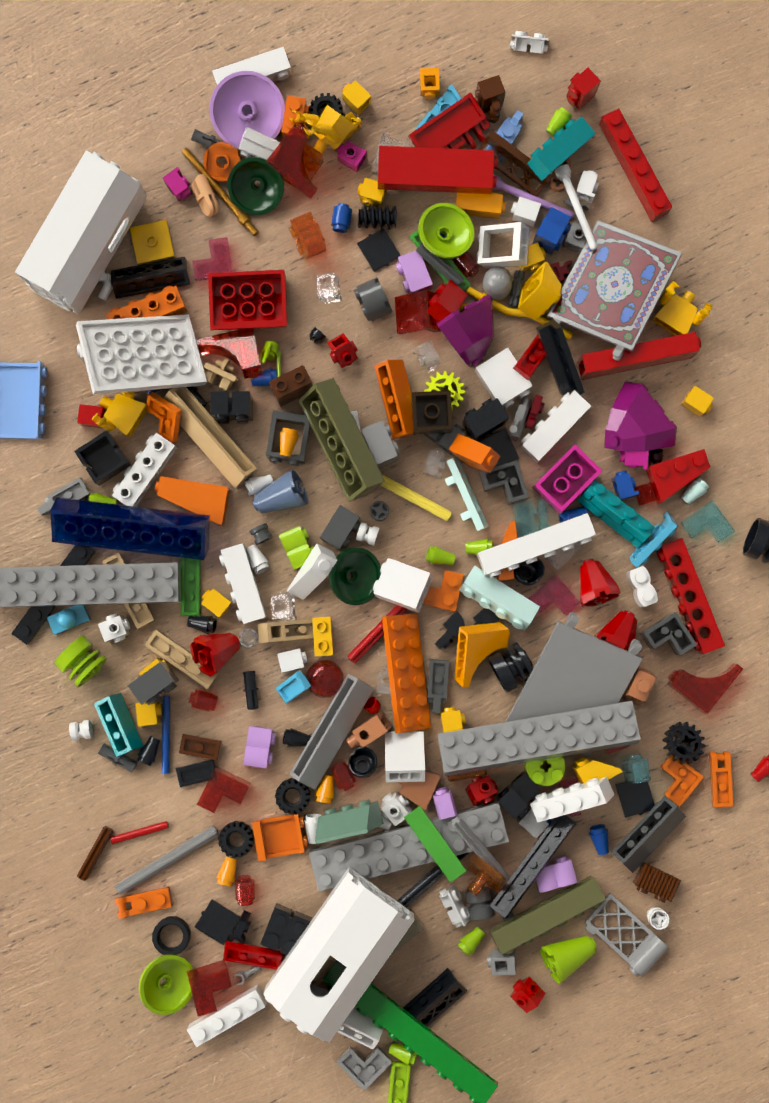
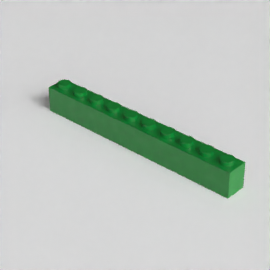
[323,960,498,1103]

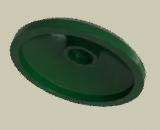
[227,157,284,215]
[329,547,381,605]

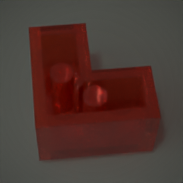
[197,766,251,813]
[186,960,232,1017]

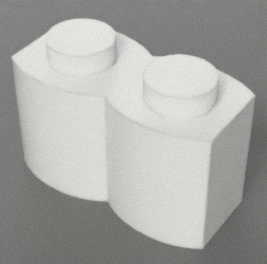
[626,566,658,608]

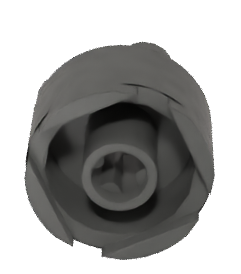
[354,277,393,322]

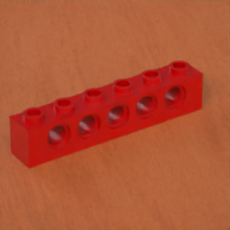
[657,538,725,654]

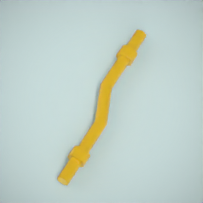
[466,286,573,340]

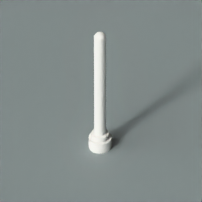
[555,164,597,250]

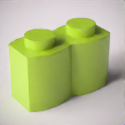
[279,526,314,571]

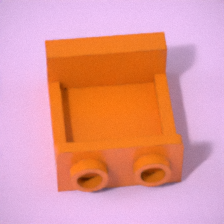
[252,813,308,862]

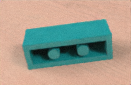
[94,693,143,757]

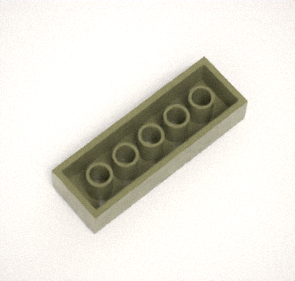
[299,378,385,502]

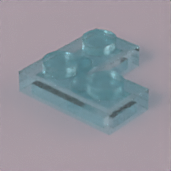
[681,500,735,543]

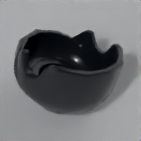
[513,558,545,586]
[348,747,377,778]

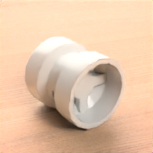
[356,522,380,546]
[69,720,93,741]
[646,907,669,930]

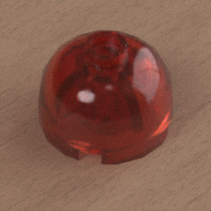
[306,660,344,698]

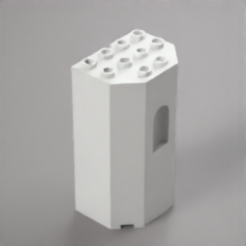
[15,151,147,315]
[263,867,415,1042]

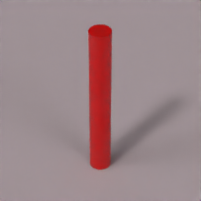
[110,821,169,844]

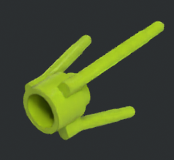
[249,341,282,380]

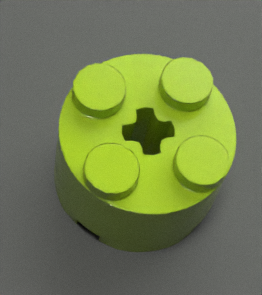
[524,756,565,786]

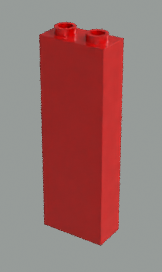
[378,146,497,194]
[577,332,701,380]

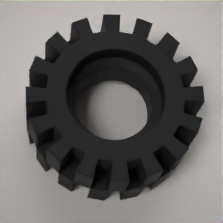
[309,93,343,117]
[275,778,311,815]
[218,821,254,858]

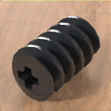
[358,204,397,230]

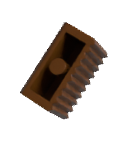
[633,862,681,903]

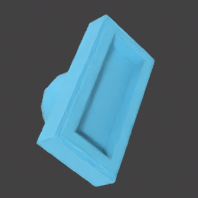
[47,605,91,635]
[276,670,311,704]

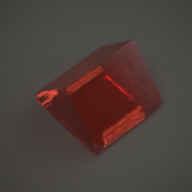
[634,482,655,506]

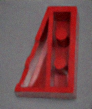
[646,449,710,505]

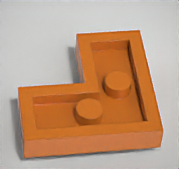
[146,392,181,443]
[422,570,464,612]
[660,755,704,807]

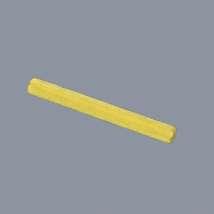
[381,474,452,521]

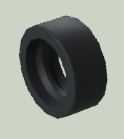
[152,916,191,955]

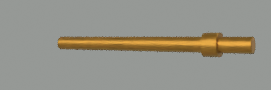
[182,147,259,237]

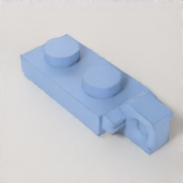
[486,110,524,162]

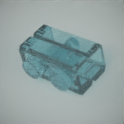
[622,754,651,784]

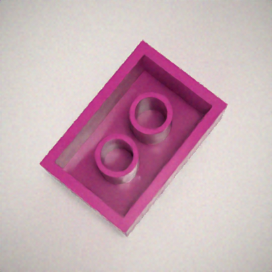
[532,444,602,514]

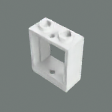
[477,222,529,269]

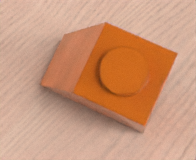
[448,433,501,473]

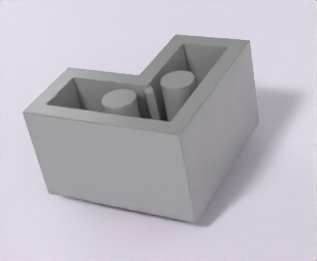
[361,420,400,469]

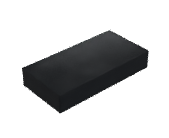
[176,759,218,787]

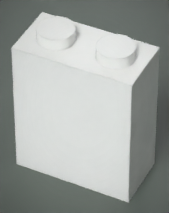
[475,348,533,409]
[373,558,433,613]
[385,731,425,782]

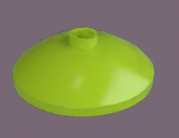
[418,203,474,259]
[139,954,196,1015]

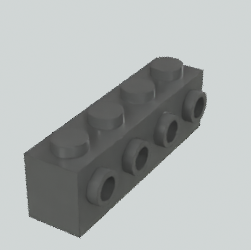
[612,796,686,873]

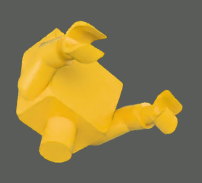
[290,105,355,154]
[652,281,713,336]
[92,391,147,438]

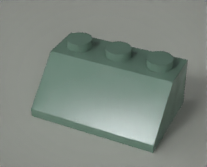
[315,799,384,844]

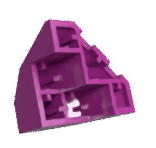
[437,294,494,367]
[604,381,677,451]

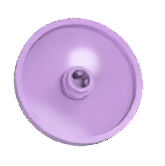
[209,71,285,148]

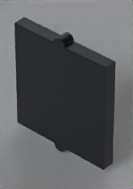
[357,229,401,272]
[477,428,519,467]
[615,776,655,818]
[195,899,240,945]

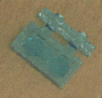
[512,500,550,538]

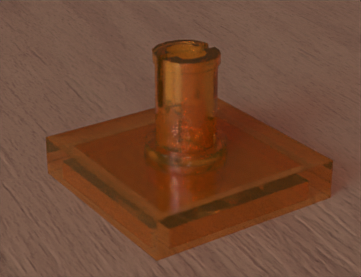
[468,853,506,896]

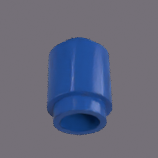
[331,203,352,233]

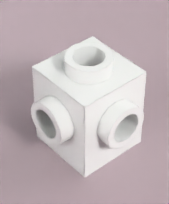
[98,614,131,643]
[380,791,412,826]

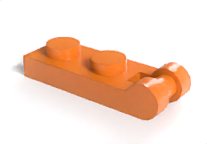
[709,752,733,807]
[115,886,173,919]

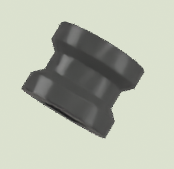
[370,501,389,521]
[250,523,273,545]

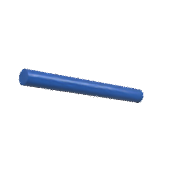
[162,696,170,774]

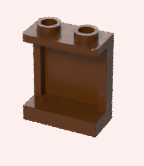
[269,365,313,407]

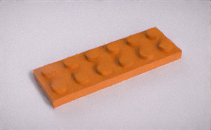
[382,613,431,733]

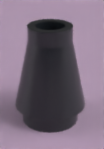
[187,616,217,635]
[283,728,311,747]
[137,736,160,766]

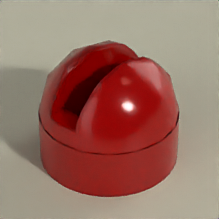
[364,697,381,714]

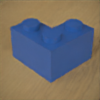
[532,207,572,255]

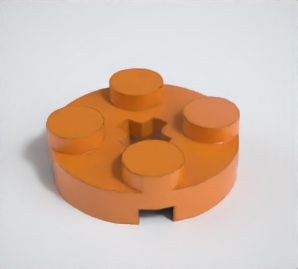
[203,142,242,181]

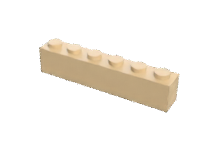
[164,387,257,488]

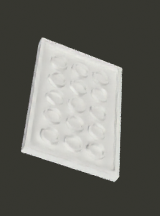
[76,314,207,395]

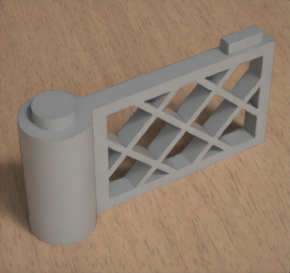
[584,893,669,977]

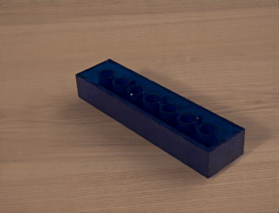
[50,497,210,560]

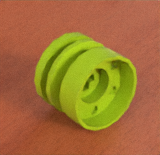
[54,635,107,688]

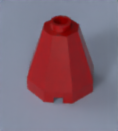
[580,559,621,607]
[594,610,637,651]
[190,633,240,677]

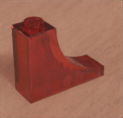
[266,122,318,199]
[197,329,263,379]
[667,664,743,714]

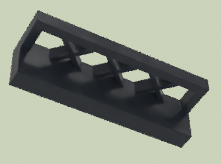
[111,257,190,299]
[536,320,585,395]
[403,968,467,1027]

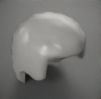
[482,266,513,300]

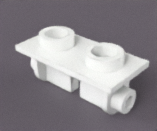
[510,31,549,54]
[439,884,470,928]

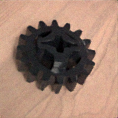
[662,722,706,765]

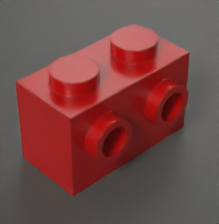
[566,67,601,110]
[426,280,467,322]

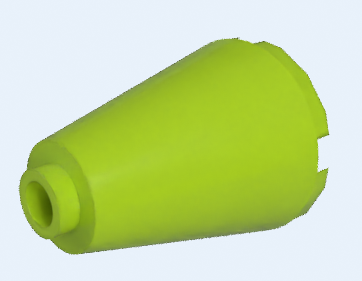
[540,936,597,984]

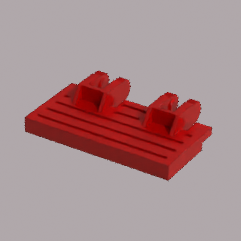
[408,93,491,150]

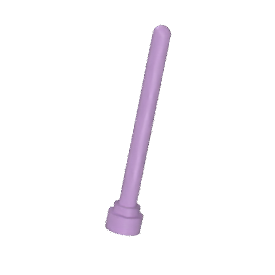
[492,175,574,219]

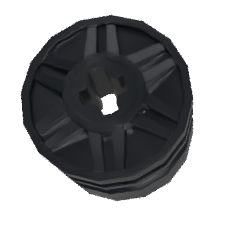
[743,518,769,563]
[488,642,533,693]

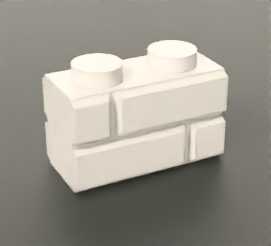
[238,127,282,164]

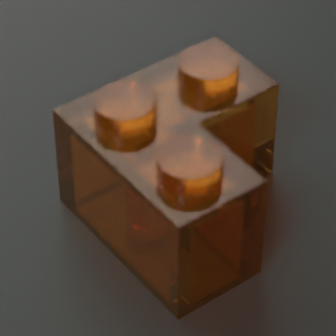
[289,212,326,259]

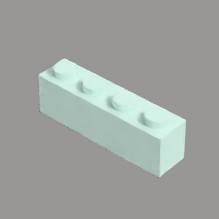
[459,566,540,631]

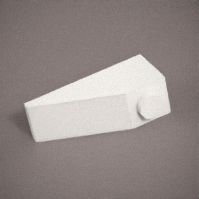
[287,544,337,600]

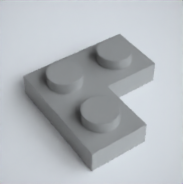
[336,1046,392,1091]

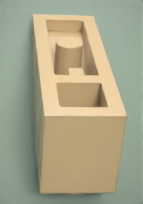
[257,619,314,643]

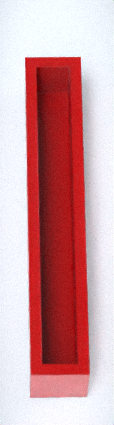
[599,108,672,222]

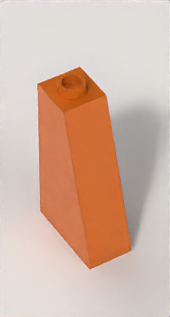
[155,476,230,526]

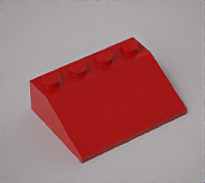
[208,270,287,331]

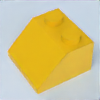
[518,261,562,320]
[571,756,622,784]

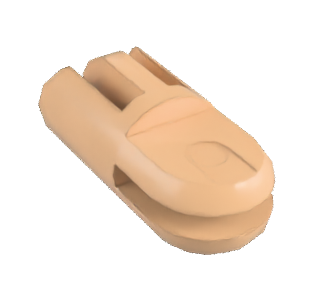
[190,174,219,217]

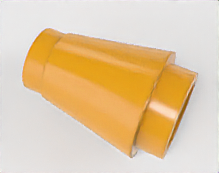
[280,427,299,457]
[315,775,334,804]
[216,857,237,887]

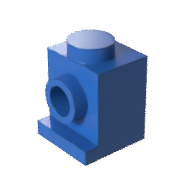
[612,470,639,500]

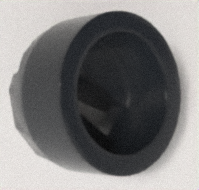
[310,327,326,344]
[648,449,664,464]

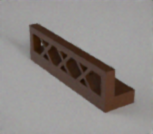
[478,130,553,197]

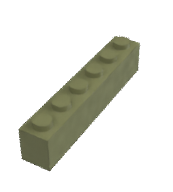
[489,876,606,955]

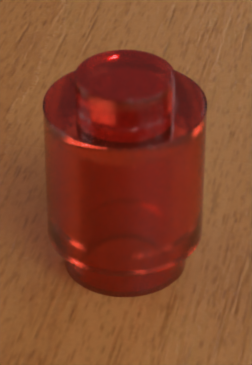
[452,251,480,278]
[188,689,218,712]
[331,761,356,791]
[235,875,255,906]

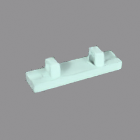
[445,458,489,531]

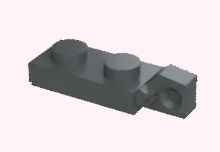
[427,659,449,713]

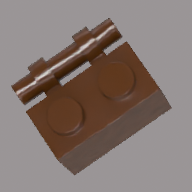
[474,75,506,123]

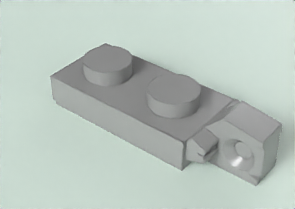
[37,477,91,516]

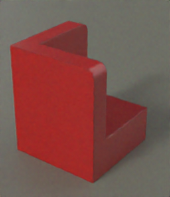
[77,404,106,428]

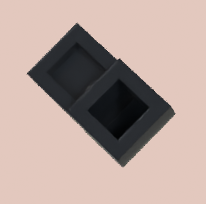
[434,611,465,649]

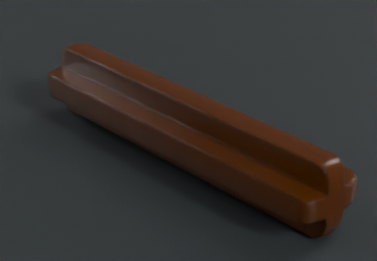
[77,826,113,881]

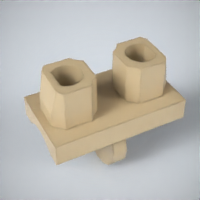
[203,358,239,392]

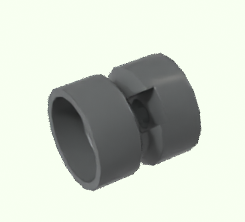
[465,887,495,920]

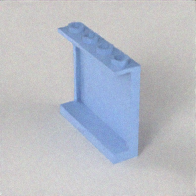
[0,361,48,440]

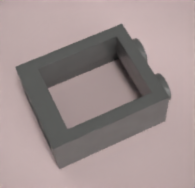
[266,410,311,466]

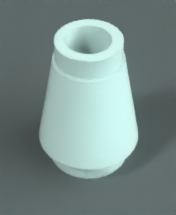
[681,477,709,505]

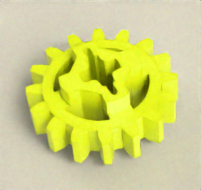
[424,371,465,411]

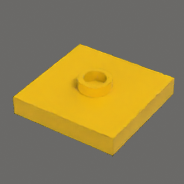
[130,220,175,265]

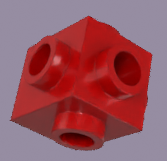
[327,333,358,368]
[465,775,498,807]
[510,977,546,1013]

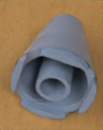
[253,470,308,513]

